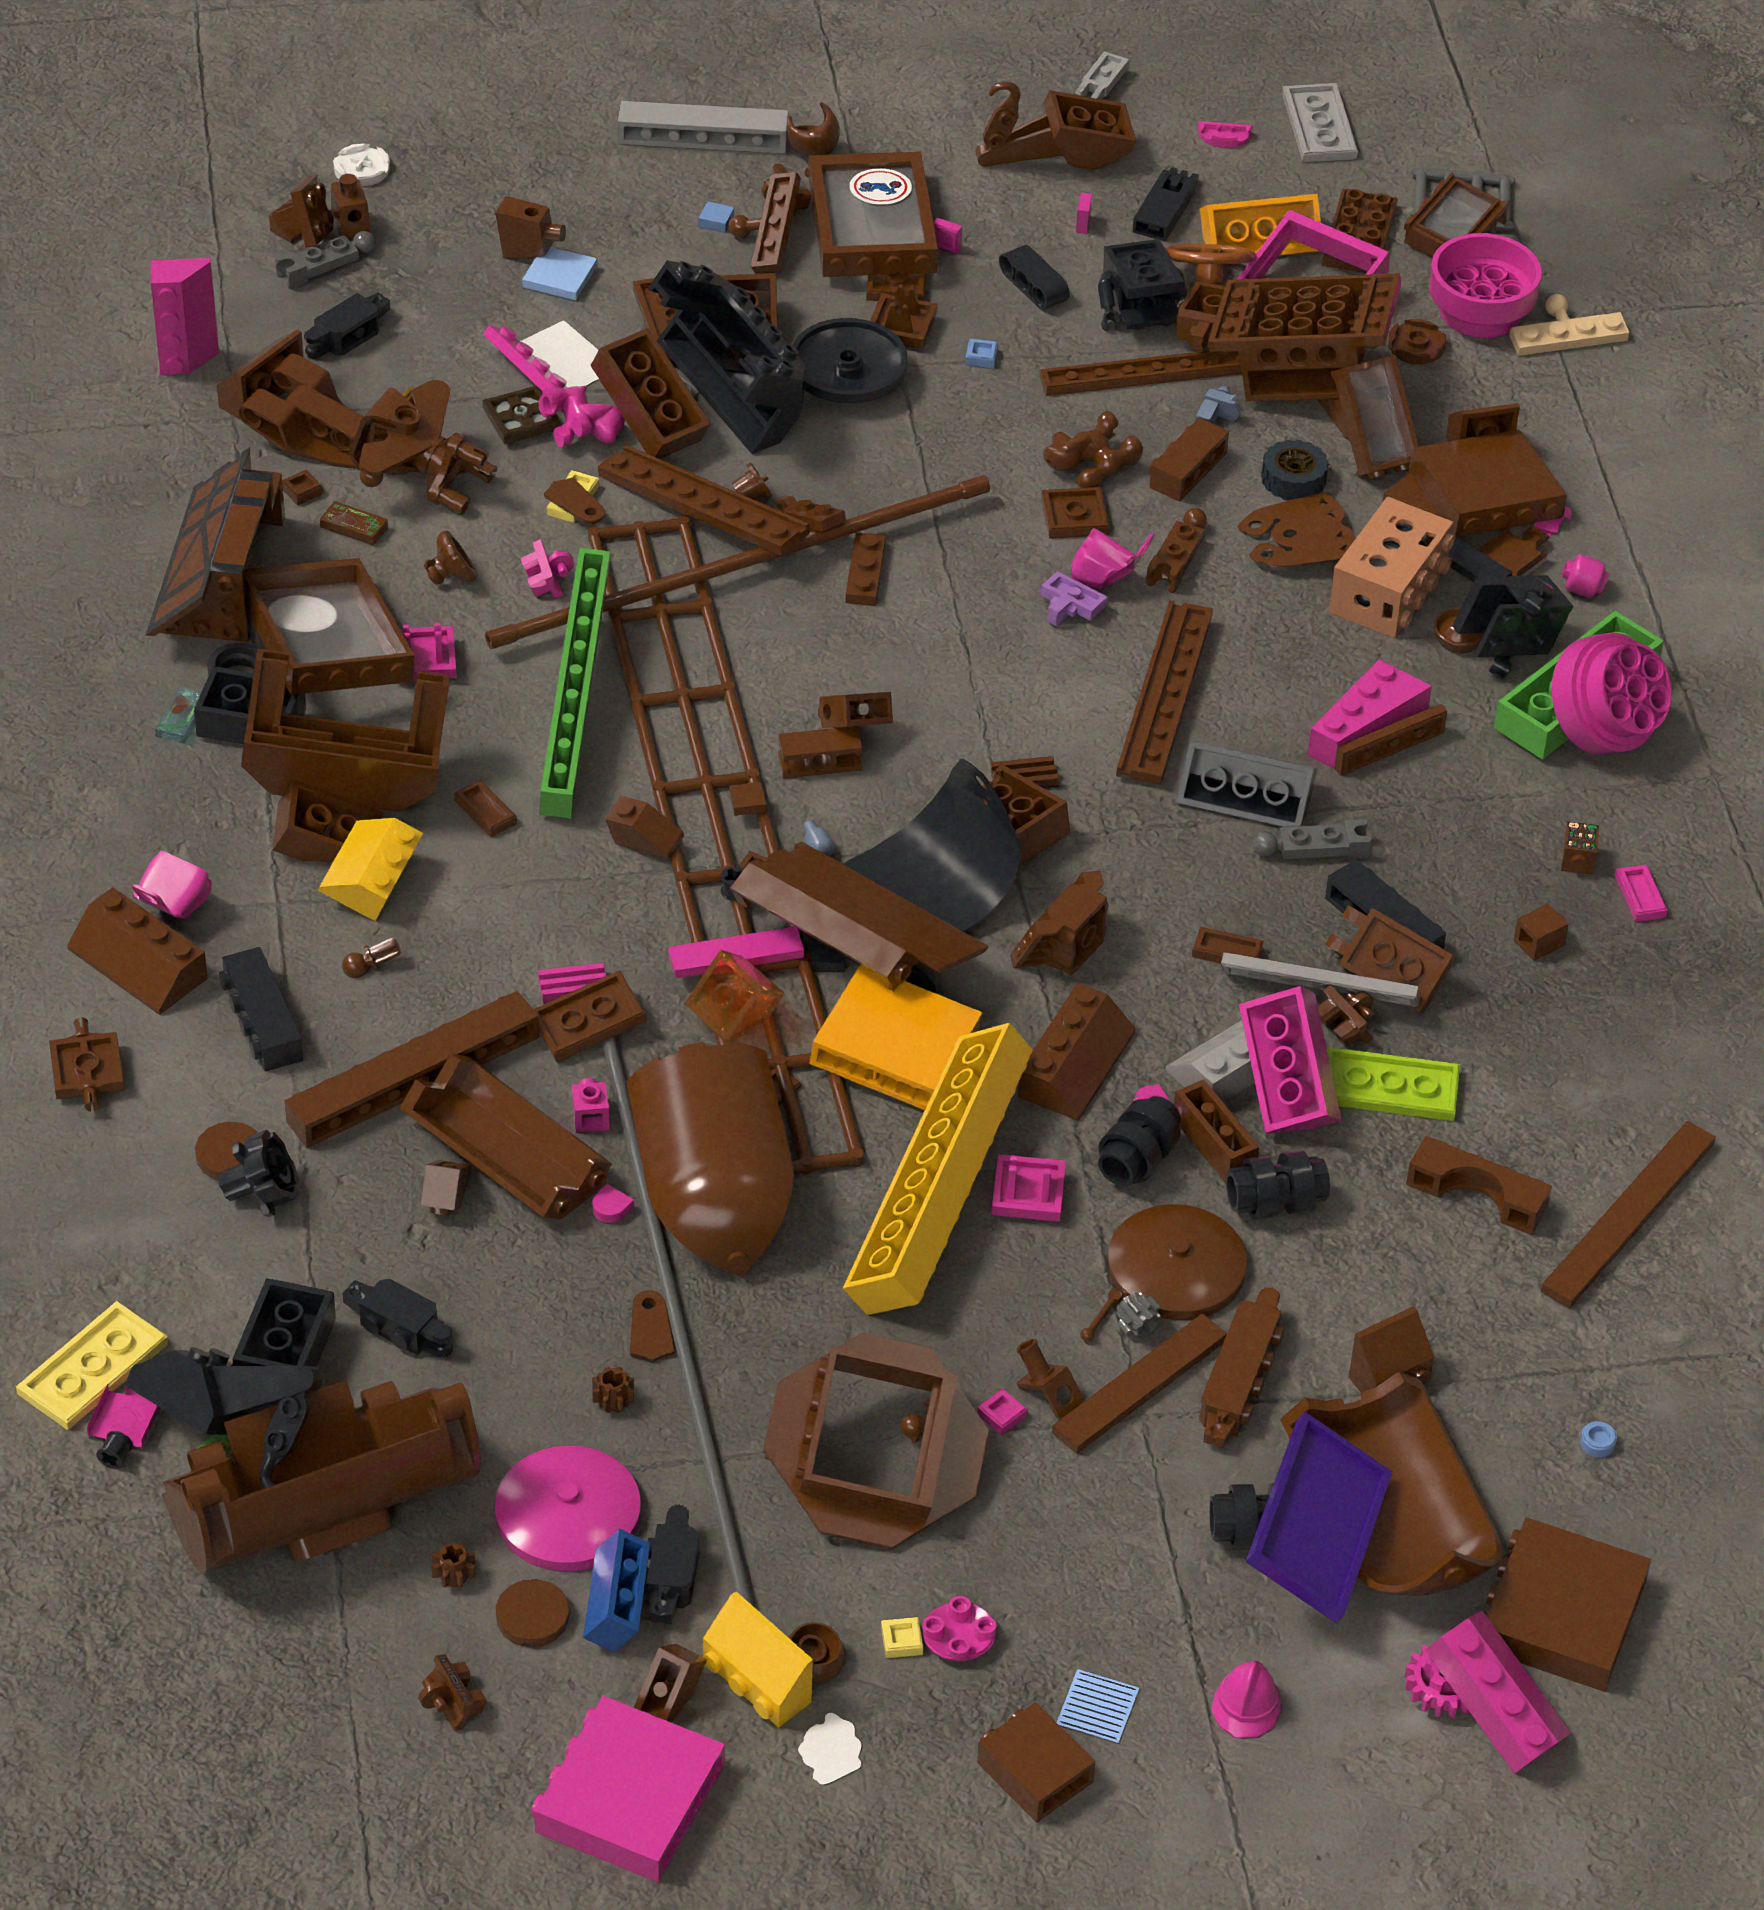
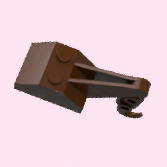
[975,82,1137,170]

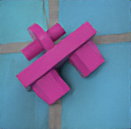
[521,539,574,599]

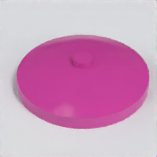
[495,1445,641,1571]

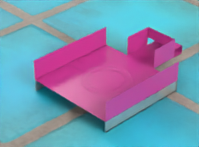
[87,1384,163,1452]

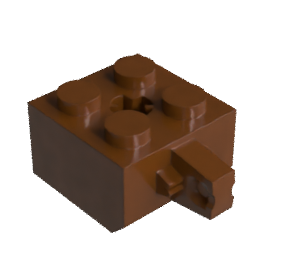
[1177,281,1225,352]

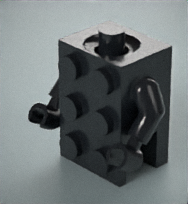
[1098,239,1188,331]
[1452,575,1573,679]

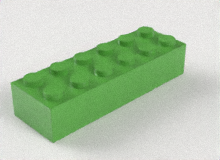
[1494,611,1664,760]

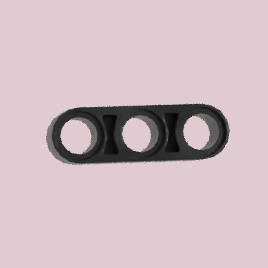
[999,245,1070,310]

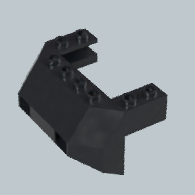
[648,260,806,454]

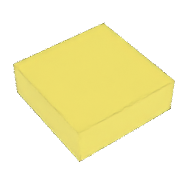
[881,1617,923,1658]

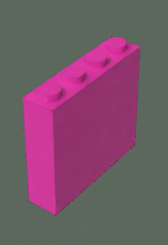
[531,1696,725,1883]

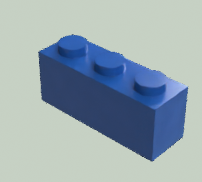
[583,1528,650,1652]

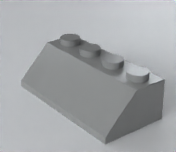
[1166,1020,1255,1102]

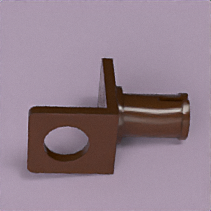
[1016,1339,1084,1418]

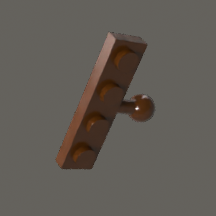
[729,171,801,274]

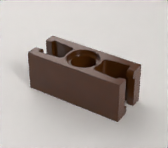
[778,726,862,779]

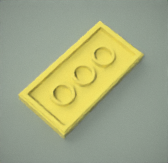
[16,1301,169,1430]

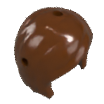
[787,102,840,158]

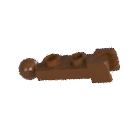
[1146,508,1207,593]

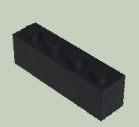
[1325,859,1446,949]
[219,947,303,1072]

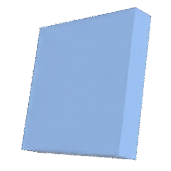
[522,247,597,301]

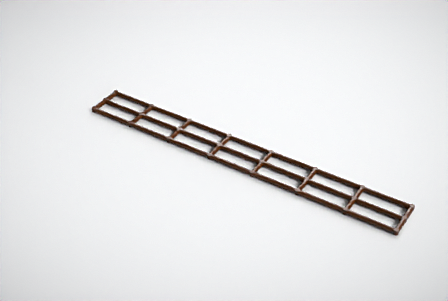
[588,515,864,1174]

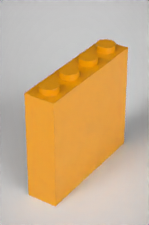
[809,964,983,1110]

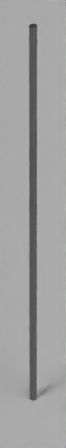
[602,1036,753,1606]

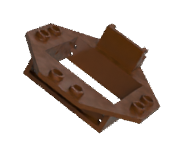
[763,1333,989,1550]

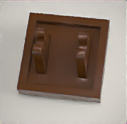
[276,174,334,248]
[870,284,938,349]

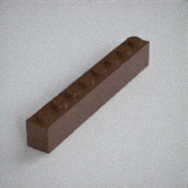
[284,990,539,1148]

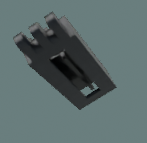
[1132,167,1199,242]

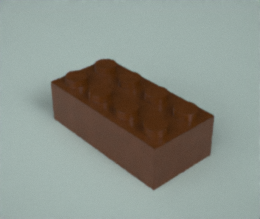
[590,328,710,459]

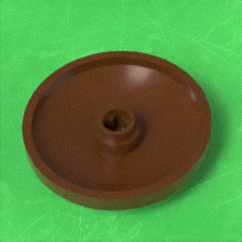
[1108,1204,1247,1320]

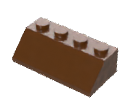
[67,887,208,1015]
[1018,983,1135,1121]

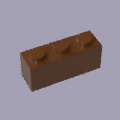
[1149,418,1229,502]
[1174,1079,1259,1183]

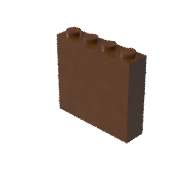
[1408,429,1567,537]
[1484,1517,1652,1692]

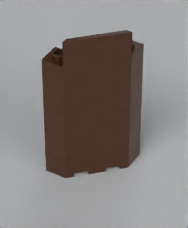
[730,842,989,991]

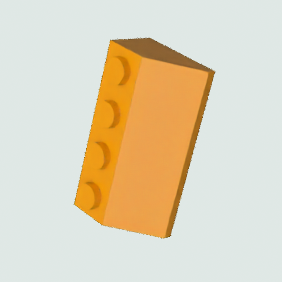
[1200,194,1321,255]

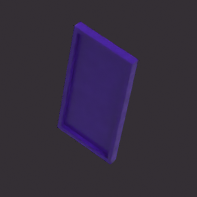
[1245,1412,1392,1623]

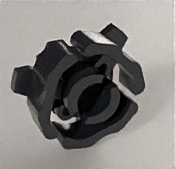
[218,1130,299,1217]

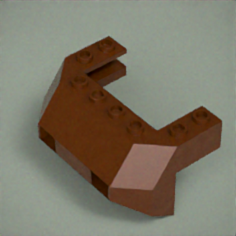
[241,648,449,812]

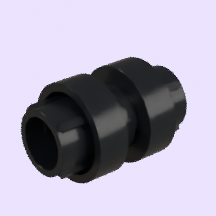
[1098,1096,1181,1186]
[1226,1150,1330,1220]
[1209,1483,1274,1550]

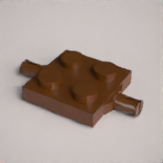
[49,1017,124,1112]

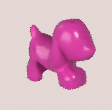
[538,385,625,447]

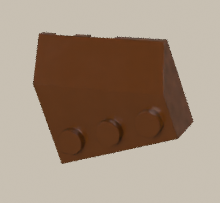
[983,764,1070,866]

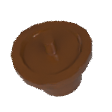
[732,463,772,501]

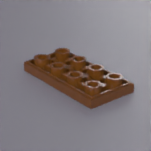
[1322,189,1398,273]

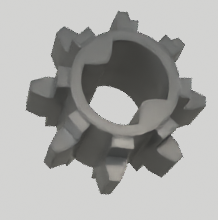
[1116,1292,1162,1339]

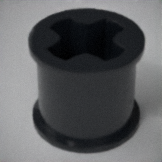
[721,866,744,901]
[96,1431,133,1469]

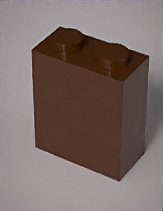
[977,1702,1096,1823]

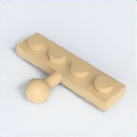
[1509,294,1629,356]

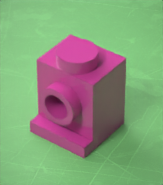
[572,1078,610,1133]

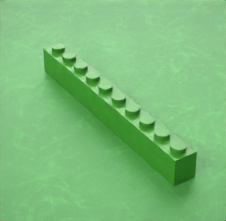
[539,548,610,819]

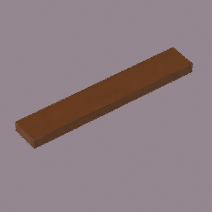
[1052,1313,1227,1454]

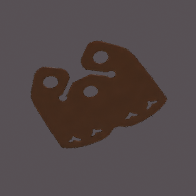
[1238,492,1355,566]

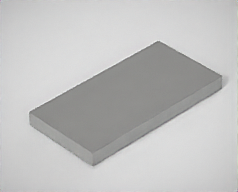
[1282,83,1358,163]

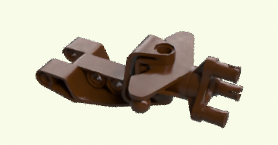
[238,354,497,515]

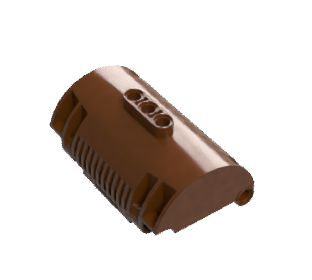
[162,1380,481,1573]

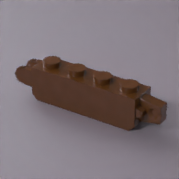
[1199,1287,1285,1448]

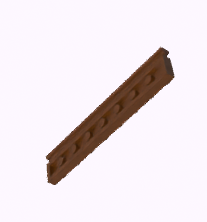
[597,445,810,556]
[1116,600,1213,785]

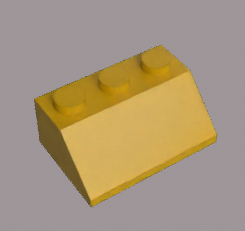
[317,818,423,921]
[703,1592,813,1728]

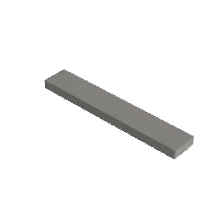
[1221,952,1421,1007]

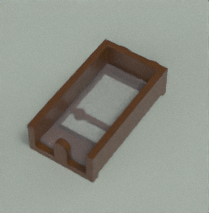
[1331,355,1419,479]

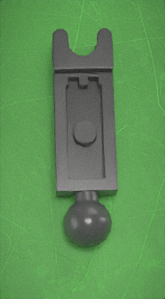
[275,231,376,289]
[1253,819,1372,860]

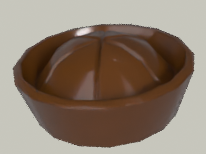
[1434,609,1483,654]
[788,1622,846,1682]

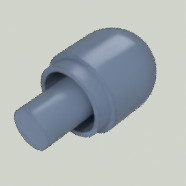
[803,820,834,857]

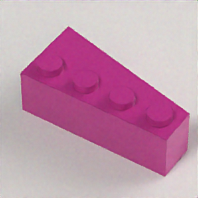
[1308,659,1432,769]

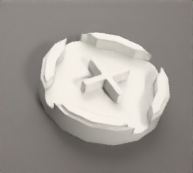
[333,143,390,187]

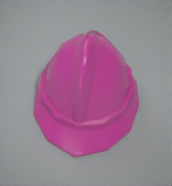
[1212,1660,1281,1739]

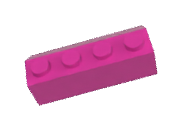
[151,258,219,375]
[1239,986,1342,1134]
[1425,1611,1571,1774]

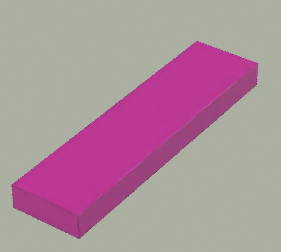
[668,926,804,978]

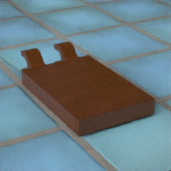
[1325,905,1457,1014]

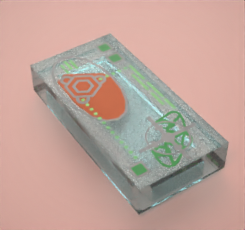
[155,687,201,744]

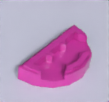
[1197,121,1253,148]

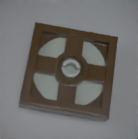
[482,386,560,444]

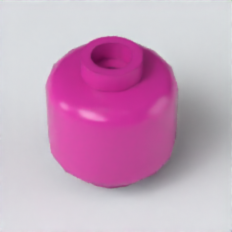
[1561,554,1609,599]

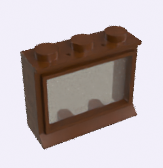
[1404,172,1510,257]

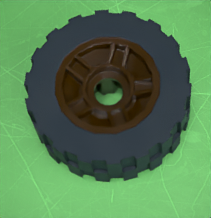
[1261,440,1329,500]

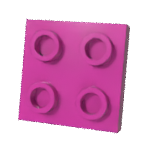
[400,622,457,680]
[991,1154,1066,1222]

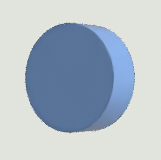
[1580,1421,1617,1457]

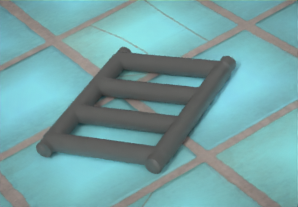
[1412,168,1515,232]

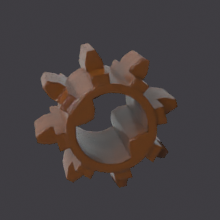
[592,1366,634,1413]

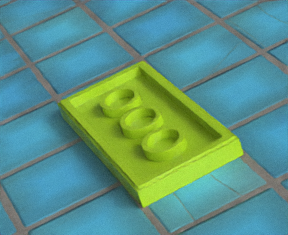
[1327,1047,1460,1121]

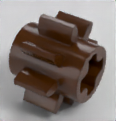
[431,1542,476,1588]

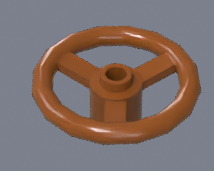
[1166,244,1256,285]

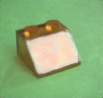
[684,950,785,1042]

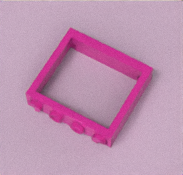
[1236,210,1389,280]

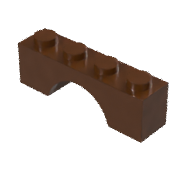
[1406,1136,1552,1235]

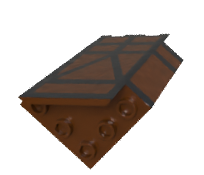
[146,447,285,642]

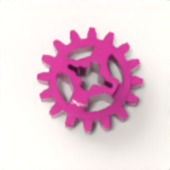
[1404,1645,1469,1718]

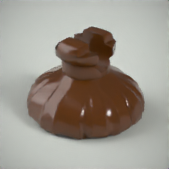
[424,530,478,585]

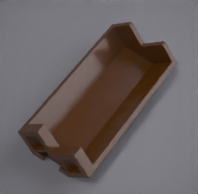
[400,1054,612,1219]

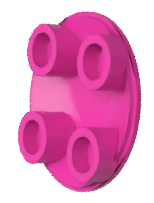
[922,1596,996,1661]

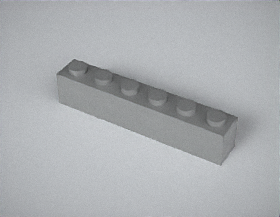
[618,101,788,153]

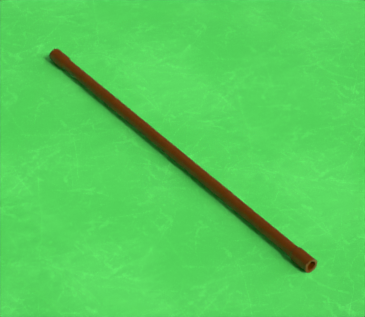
[485,475,990,650]

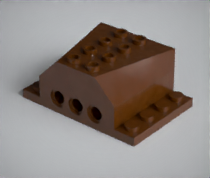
[1208,273,1401,402]

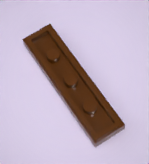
[1334,704,1447,776]

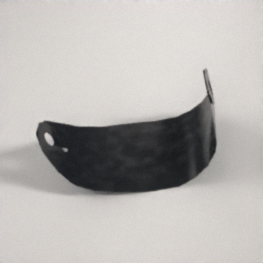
[811,759,1021,964]

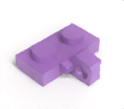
[1040,571,1109,626]

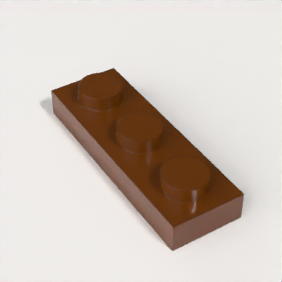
[845,533,886,606]

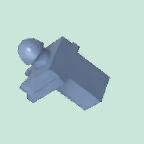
[1196,386,1241,424]

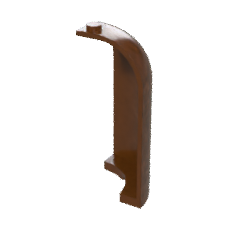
[626,1041,793,1277]
[1280,1371,1501,1596]

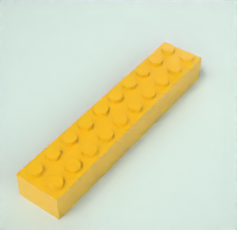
[842,1023,1033,1315]

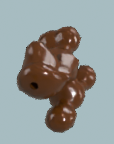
[1043,411,1143,488]

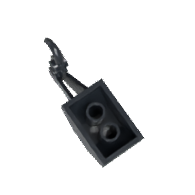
[124,1347,323,1489]

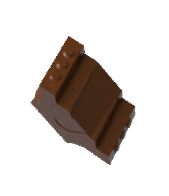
[1010,871,1109,976]

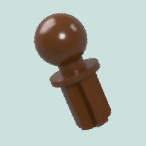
[342,938,401,978]

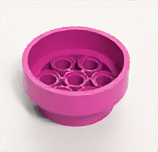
[1429,233,1542,338]
[1552,633,1672,755]

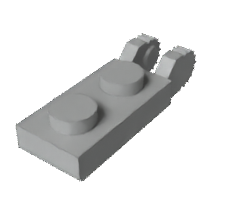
[1075,51,1129,100]

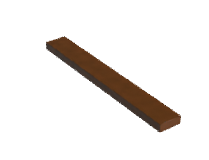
[1040,351,1242,396]
[1541,1121,1716,1308]

